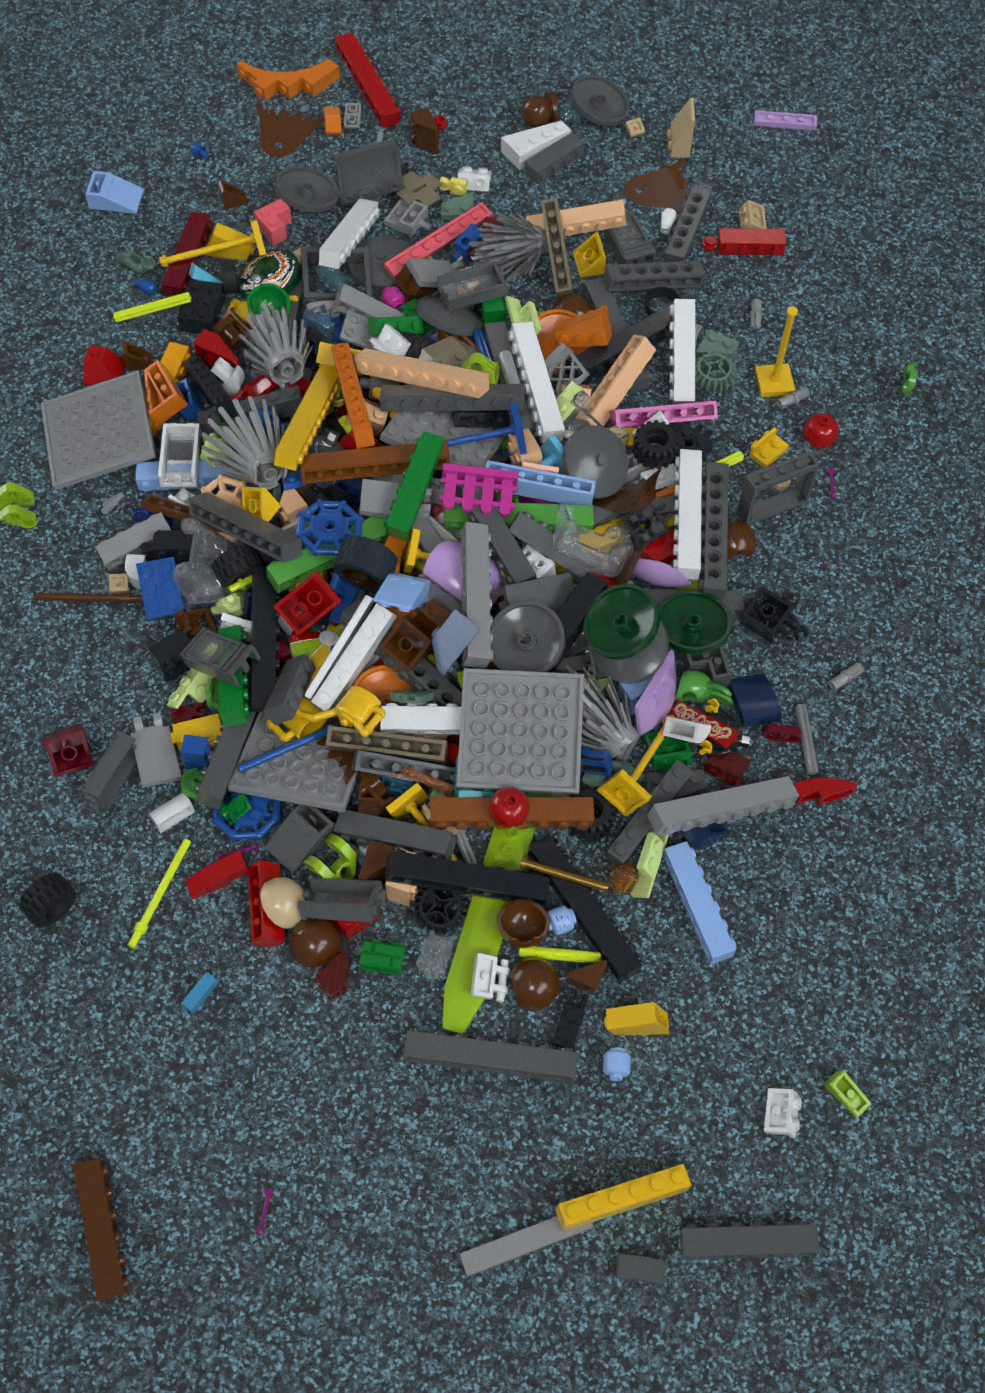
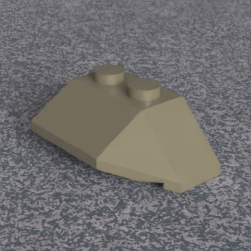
[419,336,477,367]

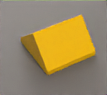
[573,232,606,277]
[242,487,281,522]

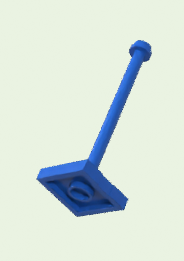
[444,402,527,455]

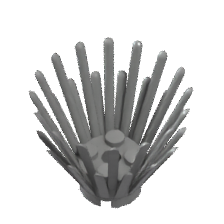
[201,396,288,489]

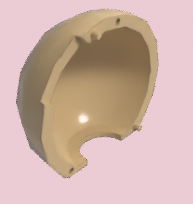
[261,877,305,929]

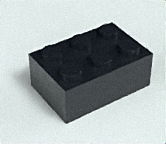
[177,279,226,334]

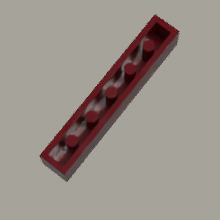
[162,211,214,297]

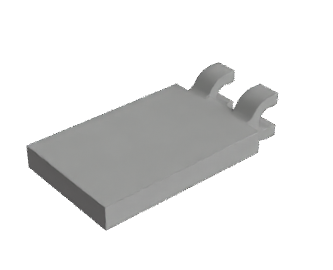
[405,258,465,287]
[359,479,432,519]
[130,712,181,788]

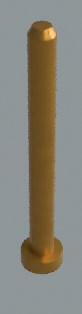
[520,855,609,891]

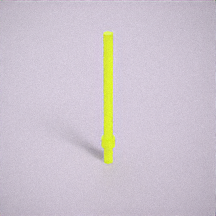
[128,839,191,949]

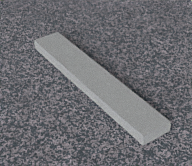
[459,1216,594,1277]

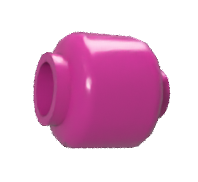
[380,286,405,311]

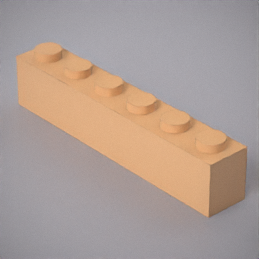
[526,199,627,237]
[577,335,656,427]

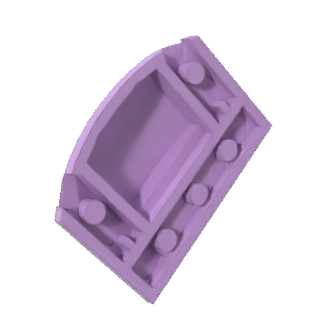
[634,650,677,736]

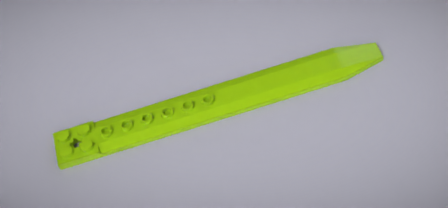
[443,827,535,1035]

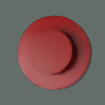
[433,115,447,130]
[702,236,719,252]

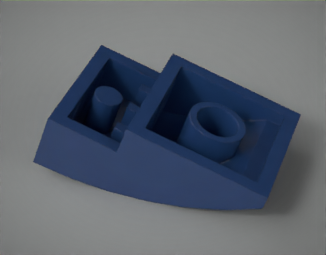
[728,673,782,728]

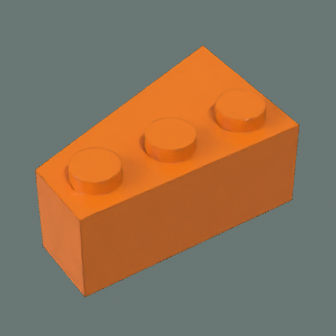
[555,304,612,347]
[144,360,188,425]

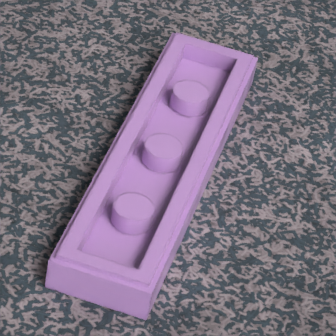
[754,110,817,131]

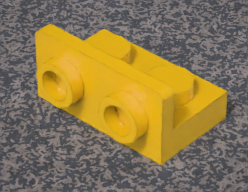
[749,427,789,468]

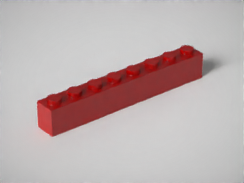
[335,32,401,129]

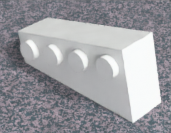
[501,120,571,170]

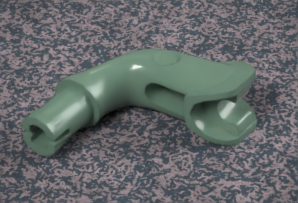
[117,245,156,274]
[581,760,646,790]

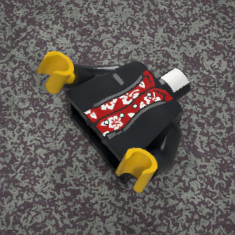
[699,699,750,761]

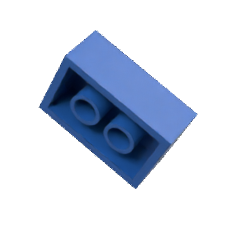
[136,557,186,621]

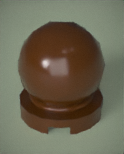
[521,92,560,128]

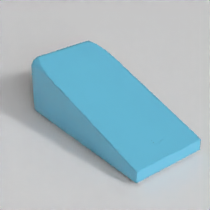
[189,262,223,284]

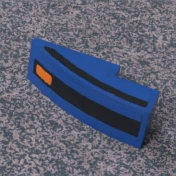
[580,745,613,776]

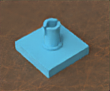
[537,434,565,475]

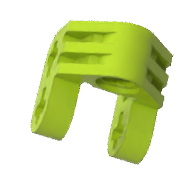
[461,353,500,384]
[0,483,37,528]
[303,833,356,880]

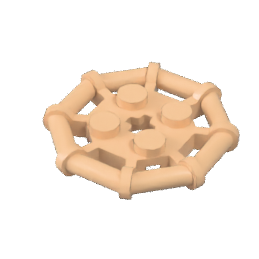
[201,474,247,543]

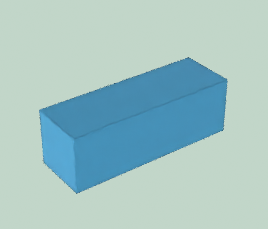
[381,776,415,797]
[181,972,218,1014]

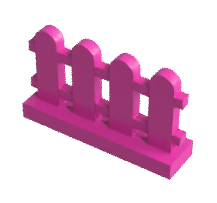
[439,463,519,517]

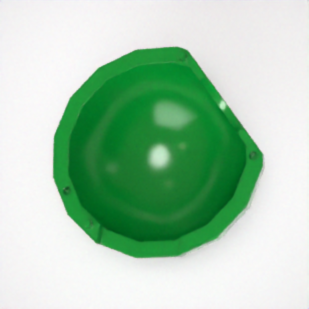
[246,283,291,321]

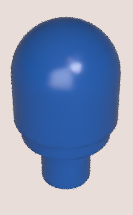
[190,142,209,159]
[134,279,157,295]

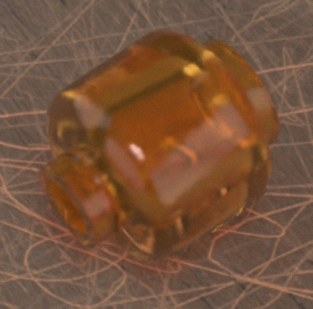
[609,863,639,895]

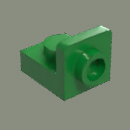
[218,793,252,823]

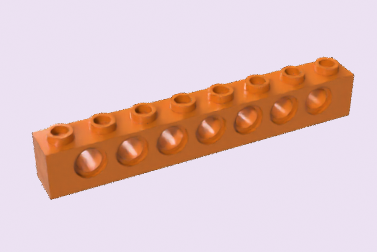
[331,342,375,449]

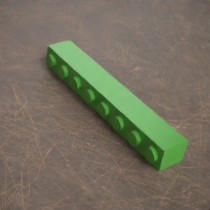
[444,503,594,535]
[267,516,389,593]

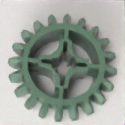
[695,351,737,394]

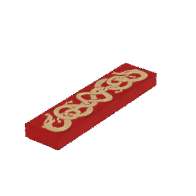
[667,700,738,749]

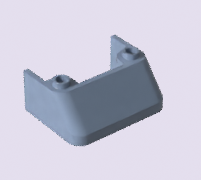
[431,609,480,681]

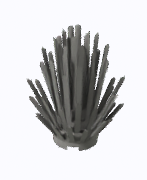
[469,212,548,281]
[239,303,313,385]
[551,664,638,759]

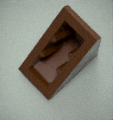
[218,180,249,210]
[122,340,153,371]
[566,960,607,995]

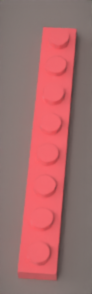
[383,202,492,279]

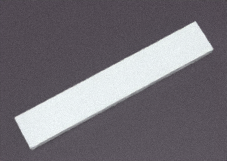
[305,595,374,699]

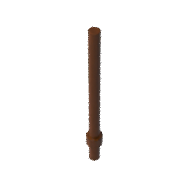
[33,593,143,604]

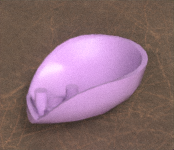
[423,540,502,605]
[622,547,693,587]

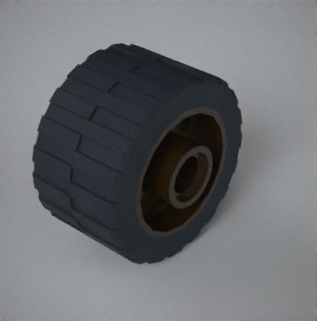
[333,536,398,593]

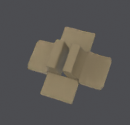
[396,171,442,206]

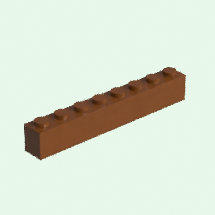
[300,440,450,484]
[430,797,594,830]

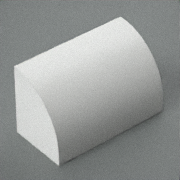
[663,716,712,743]
[148,793,195,833]

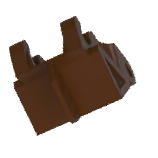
[394,264,438,303]
[213,307,253,351]
[174,607,218,639]
[358,771,394,818]

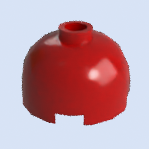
[802,413,839,449]
[488,787,530,829]

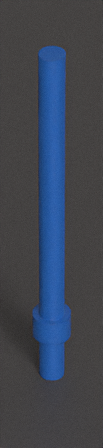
[237,721,347,773]

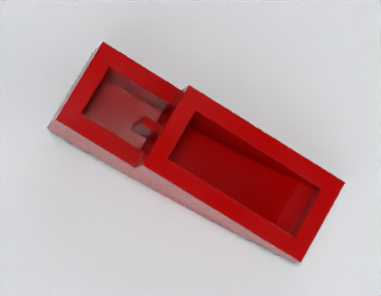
[231,375,279,401]
[793,778,858,806]
[185,850,248,900]

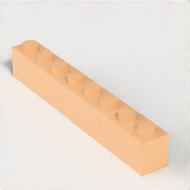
[354,348,489,398]

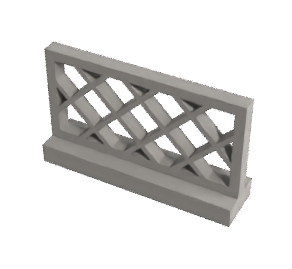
[544,342,590,399]

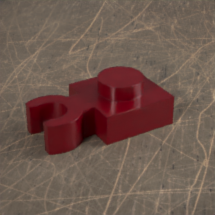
[170,703,206,724]

